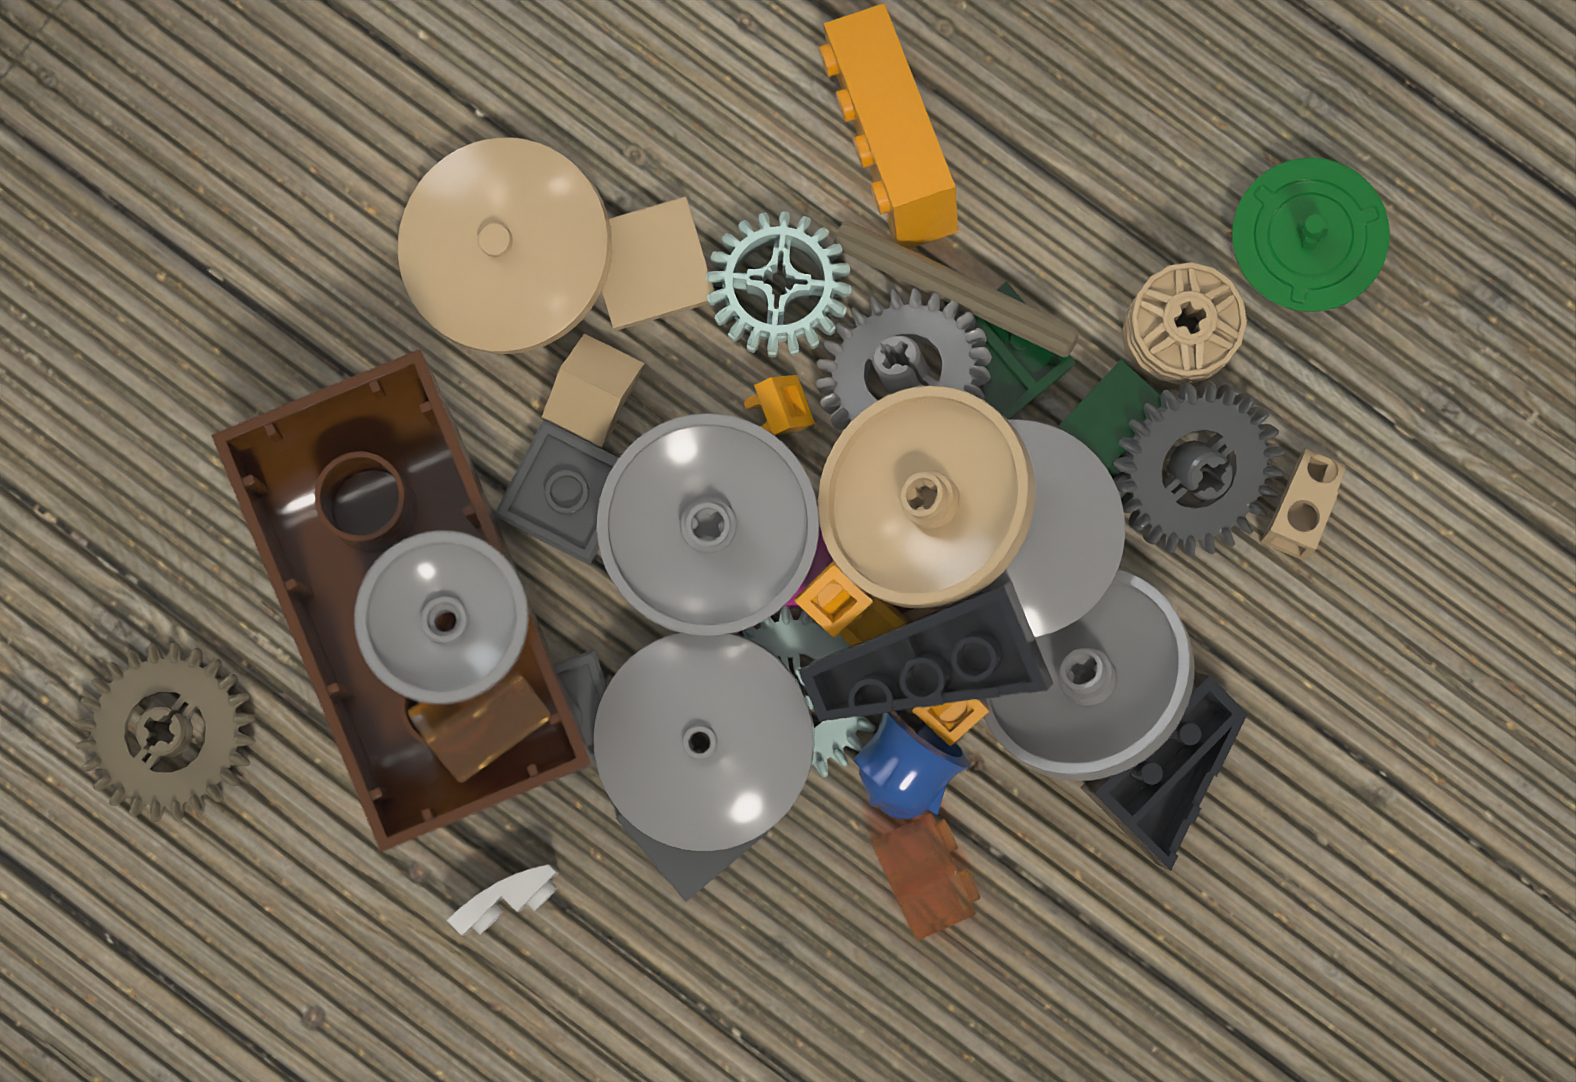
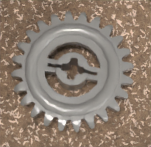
[816,288,992,430]

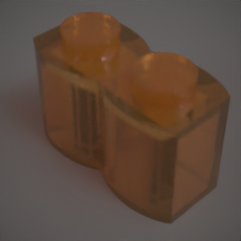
[870,813,981,941]

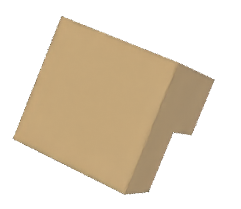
[541,334,644,448]

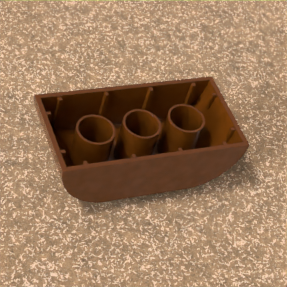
[211,349,592,853]

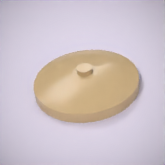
[398,138,612,354]
[818,386,1035,609]

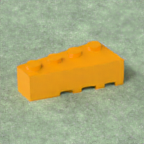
[818,3,959,249]

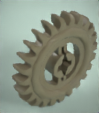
[75,643,256,822]

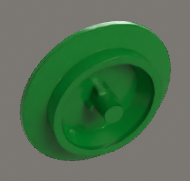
[1232,158,1390,312]

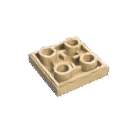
[602,196,714,331]

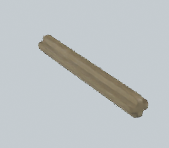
[834,221,1079,357]

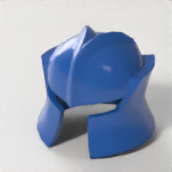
[853,710,971,819]

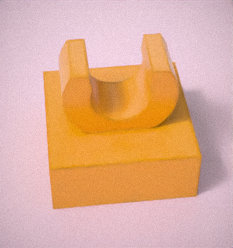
[744,375,816,436]

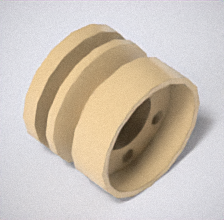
[1122,262,1247,390]

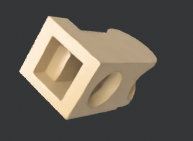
[1260,448,1346,561]

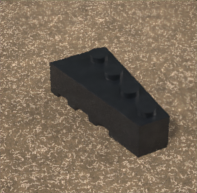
[798,581,1053,722]

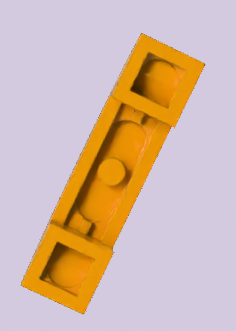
[795,561,990,746]

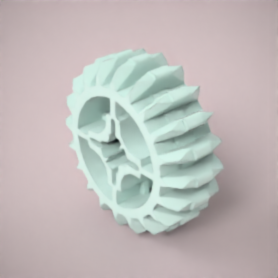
[706,211,851,357]

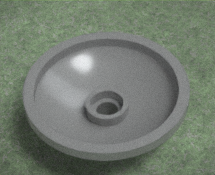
[355,531,528,704]

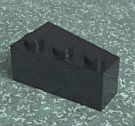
[1080,672,1248,871]

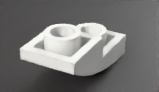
[447,865,559,936]

